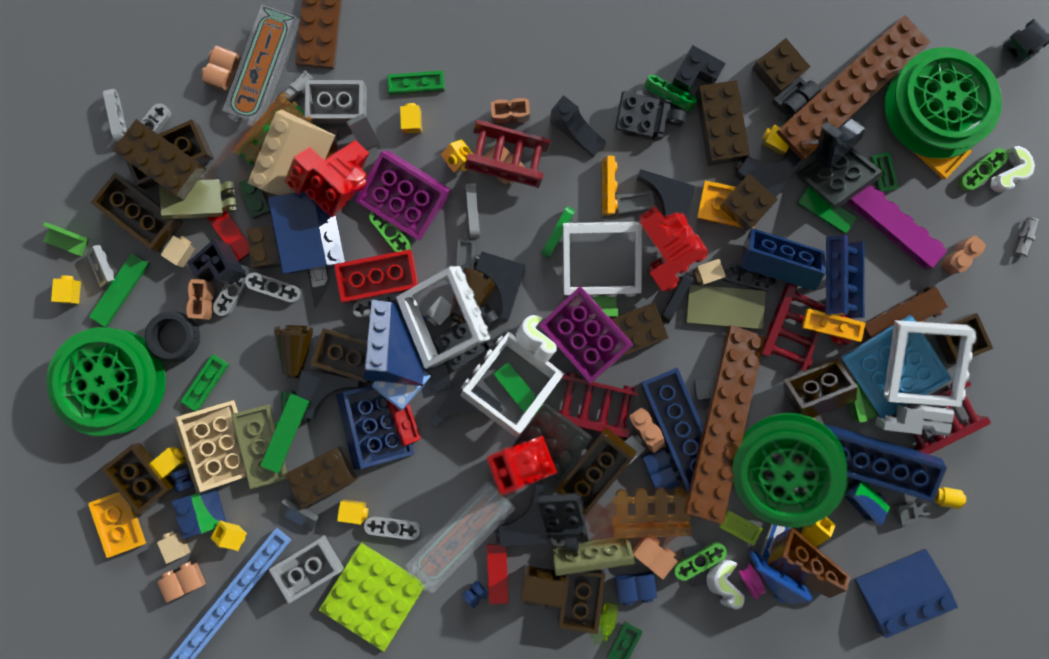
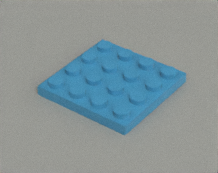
[841,315,952,418]

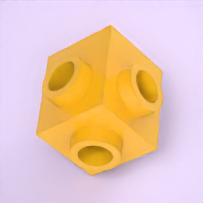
[441,139,473,173]

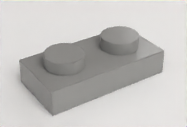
[86,245,114,288]

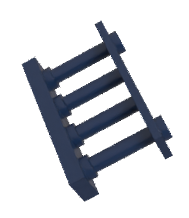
[826,235,865,319]

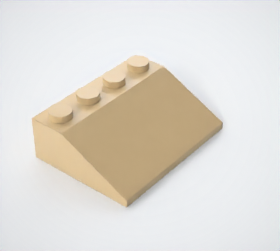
[248,110,335,196]
[173,400,247,493]

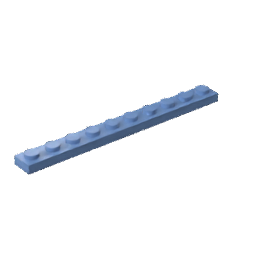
[170,528,292,659]

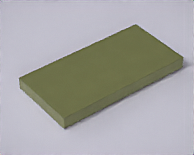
[686,285,766,329]
[231,404,287,489]
[552,535,635,576]

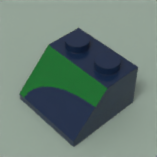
[843,479,890,526]
[172,488,226,539]

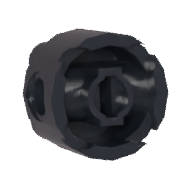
[1003,18,1049,65]

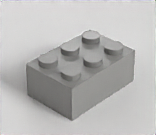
[305,80,367,124]
[269,535,344,603]

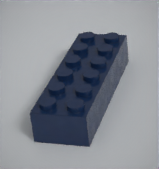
[640,367,704,492]
[825,424,947,502]

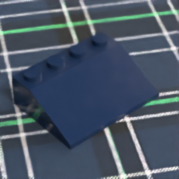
[267,192,345,274]
[363,300,427,386]
[336,386,414,470]
[854,549,958,638]

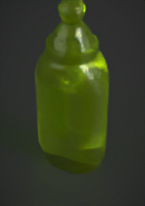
[601,603,618,641]

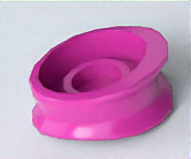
[739,564,766,600]

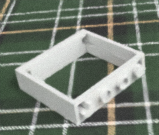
[563,222,642,297]
[396,267,490,369]
[883,320,976,407]
[460,332,564,438]

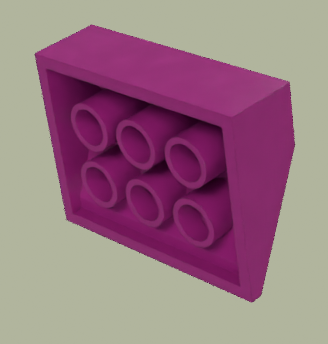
[355,150,452,241]
[539,286,633,384]

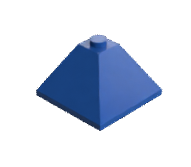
[748,548,812,605]

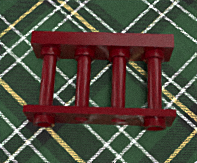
[464,120,551,188]
[761,283,826,372]
[559,372,639,438]
[894,382,992,455]

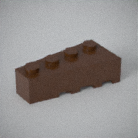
[864,286,948,339]
[767,528,850,598]

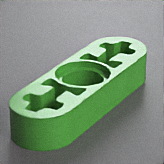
[958,148,1008,191]
[369,211,411,252]
[674,542,727,581]

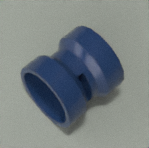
[170,468,194,492]
[462,580,489,608]

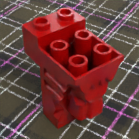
[284,140,369,218]
[639,206,709,292]
[487,436,557,495]

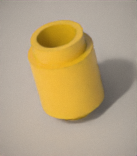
[934,487,966,510]

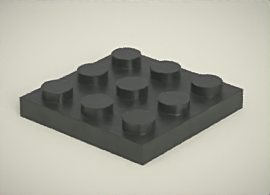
[797,148,883,210]
[512,403,592,481]

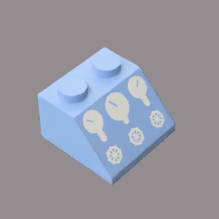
[372,371,430,411]

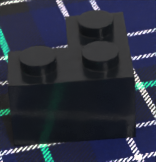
[671,45,726,92]
[187,239,245,285]

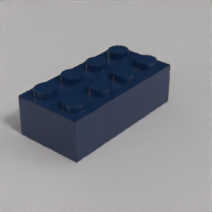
[741,228,825,291]

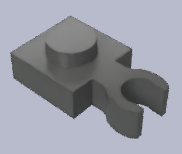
[894,501,930,526]

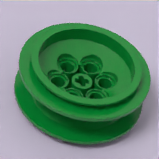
[884,47,1002,159]
[47,327,166,436]
[732,413,847,528]

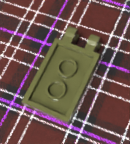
[159,179,236,219]

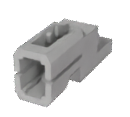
[875,403,954,436]

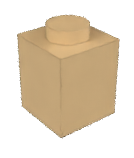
[161,236,195,267]
[693,259,726,286]
[157,531,191,564]

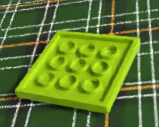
[319,542,426,652]

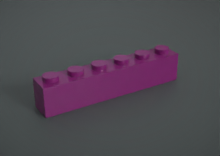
[846,185,948,270]

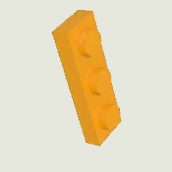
[602,156,618,216]
[802,309,865,342]

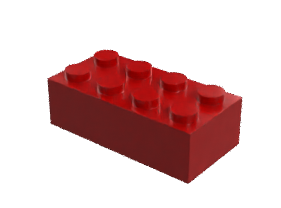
[334,249,419,304]

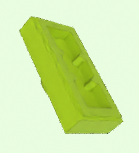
[718,510,763,546]

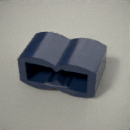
[641,448,680,494]
[614,571,657,606]

